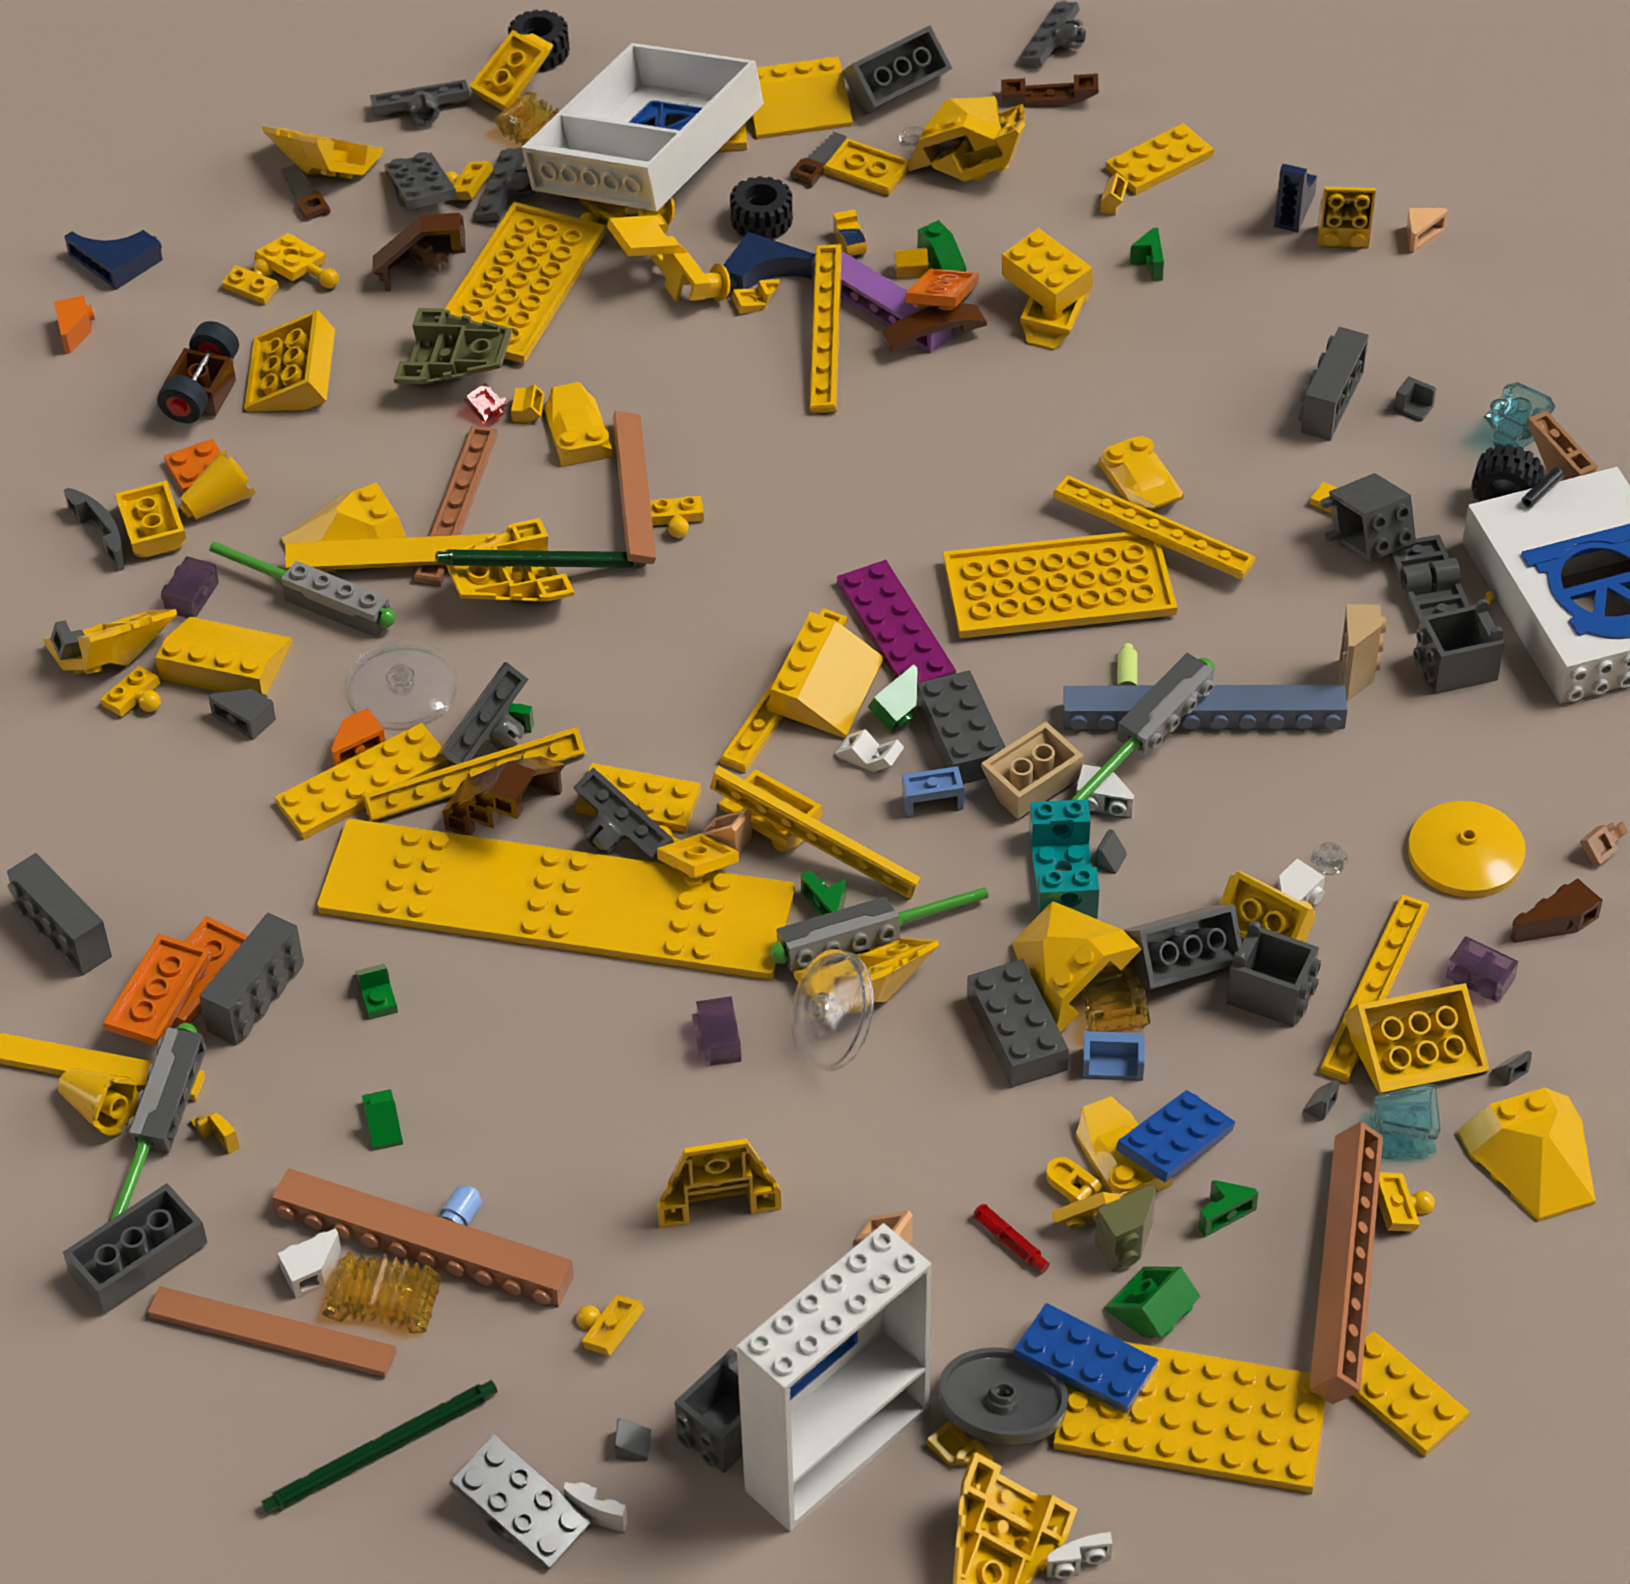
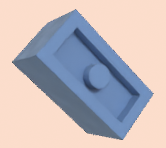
[902,766,964,817]
[1082,1031,1145,1080]

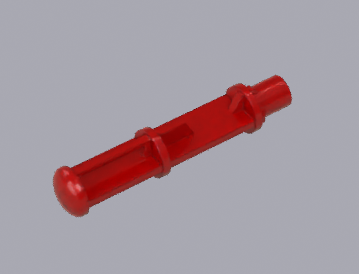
[973,1204,1050,1273]

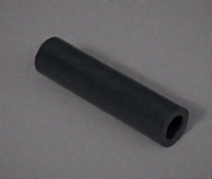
[1522,467,1564,508]

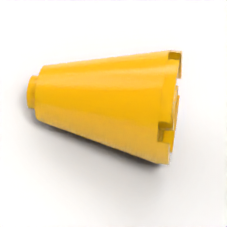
[179,450,256,520]
[58,1068,140,1136]

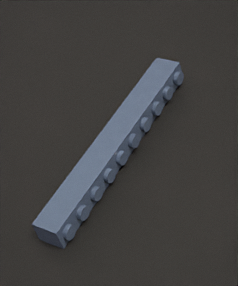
[1063,684,1348,730]

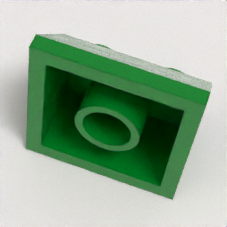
[1105,1266,1201,1338]

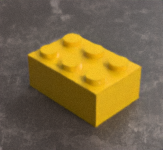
[1002,228,1093,316]

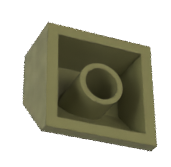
[1095,1184,1156,1271]

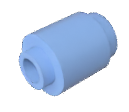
[441,1186,482,1226]

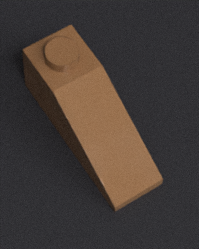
[1526,410,1598,481]

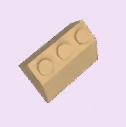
[1339,604,1386,702]
[981,722,1084,819]

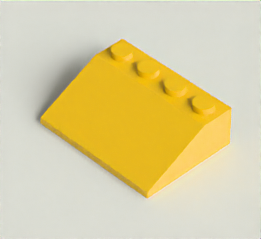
[751,57,853,139]
[244,309,335,412]
[767,612,884,738]
[155,617,293,695]
[1344,983,1490,1094]

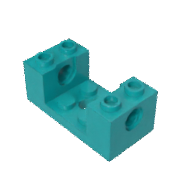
[1029,799,1100,919]

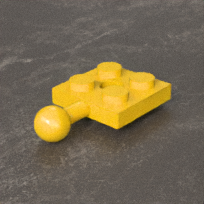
[254,233,339,289]
[657,825,739,878]

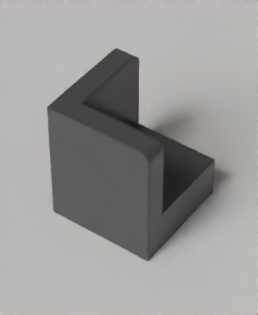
[1394,376,1436,421]
[50,620,85,660]

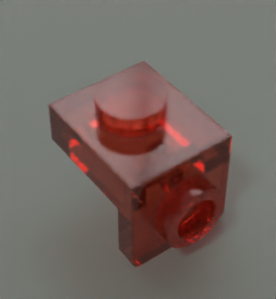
[464,383,509,423]

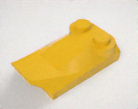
[469,30,553,112]
[1020,279,1093,350]
[544,382,613,467]
[1098,436,1184,511]
[115,480,186,558]
[718,769,823,852]
[1219,871,1315,943]
[1075,1096,1172,1198]

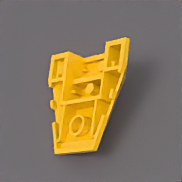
[908,97,1002,171]
[931,104,1025,182]
[262,126,384,179]
[281,482,406,573]
[446,518,574,602]
[43,609,177,674]
[1011,901,1142,1033]
[793,937,939,1014]
[1457,1087,1595,1222]
[657,1138,782,1228]
[953,1452,1077,1584]

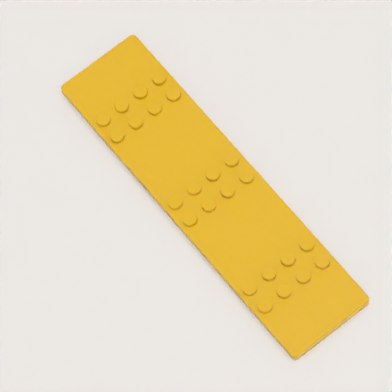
[317,819,795,980]

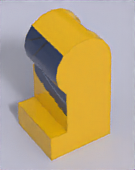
[833,209,867,256]

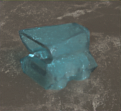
[1484,382,1556,448]
[1370,1084,1440,1159]

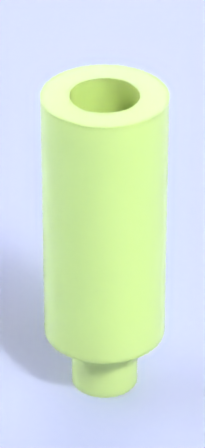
[1117,643,1138,685]

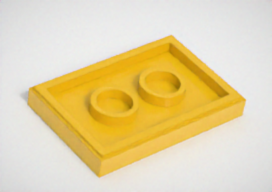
[823,138,910,196]

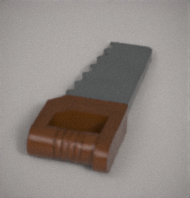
[790,131,847,187]
[281,165,331,220]

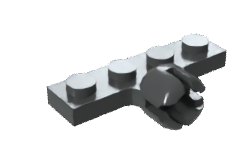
[1019,1,1086,66]
[370,79,470,125]
[474,147,537,222]
[438,662,529,765]
[573,767,674,862]

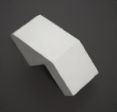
[835,729,904,772]

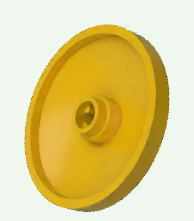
[1408,801,1526,898]

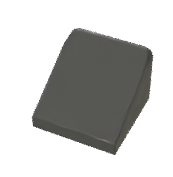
[1096,829,1127,874]
[1492,1050,1532,1085]
[1304,1080,1339,1120]
[615,1419,651,1460]

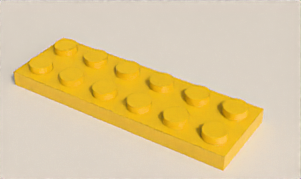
[275,723,451,840]

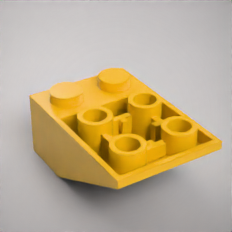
[1317,187,1376,248]

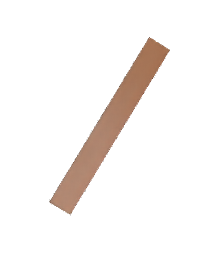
[613,411,656,565]
[414,425,497,587]
[148,1286,397,1378]

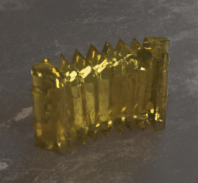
[495,92,559,147]
[1080,961,1151,1032]
[322,1251,442,1334]

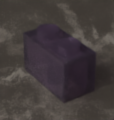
[161,556,219,618]
[1446,936,1519,1003]
[691,996,742,1067]

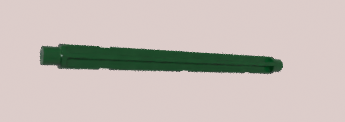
[435,549,646,568]
[261,1380,498,1514]

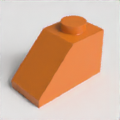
[54,296,95,354]
[331,708,385,766]

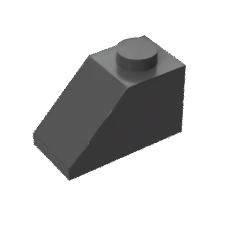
[208,689,276,740]

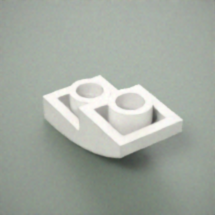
[563,1482,627,1532]
[1046,1532,1112,1579]

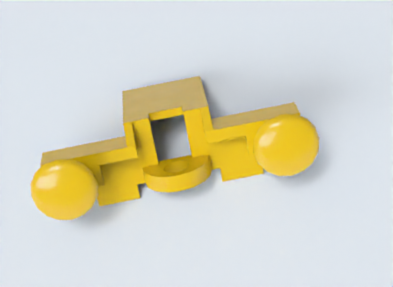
[607,197,731,302]

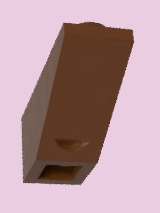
[1510,878,1603,943]

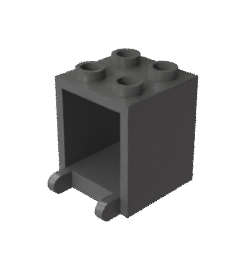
[1320,473,1416,562]
[1413,599,1505,694]
[1226,921,1322,1027]
[674,1349,743,1473]

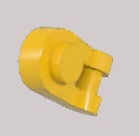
[1046,1157,1102,1203]

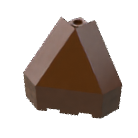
[373,213,466,291]
[442,756,566,836]

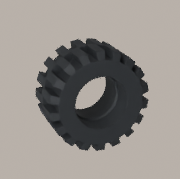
[508,10,570,71]
[730,176,793,239]
[1471,444,1544,502]

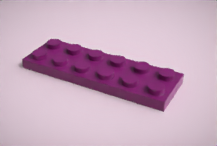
[837,560,956,683]

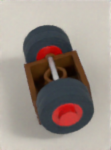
[157,321,239,424]

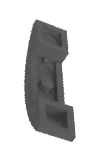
[64,488,125,571]

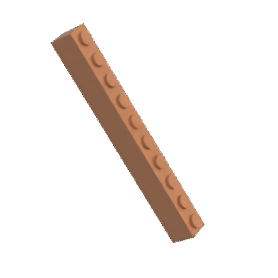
[1309,1121,1383,1405]
[272,1168,574,1307]

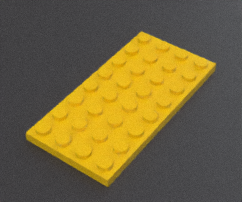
[445,202,606,364]
[943,531,1177,639]
[1053,1341,1325,1494]

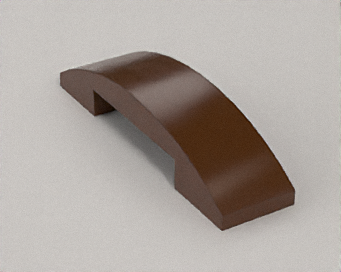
[1001,73,1099,107]
[882,303,987,352]

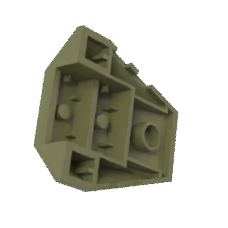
[394,308,512,385]

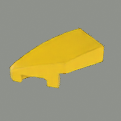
[731,279,780,314]
[190,1112,239,1154]
[926,1420,994,1465]

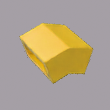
[1100,173,1128,215]
[894,247,928,279]
[511,384,545,423]

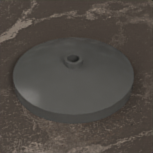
[938,1348,1068,1445]

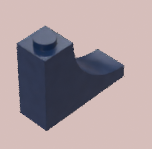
[1274,163,1317,232]
[64,230,163,290]
[723,232,815,292]

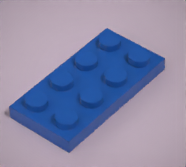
[1115,1090,1236,1182]
[1014,1303,1158,1413]

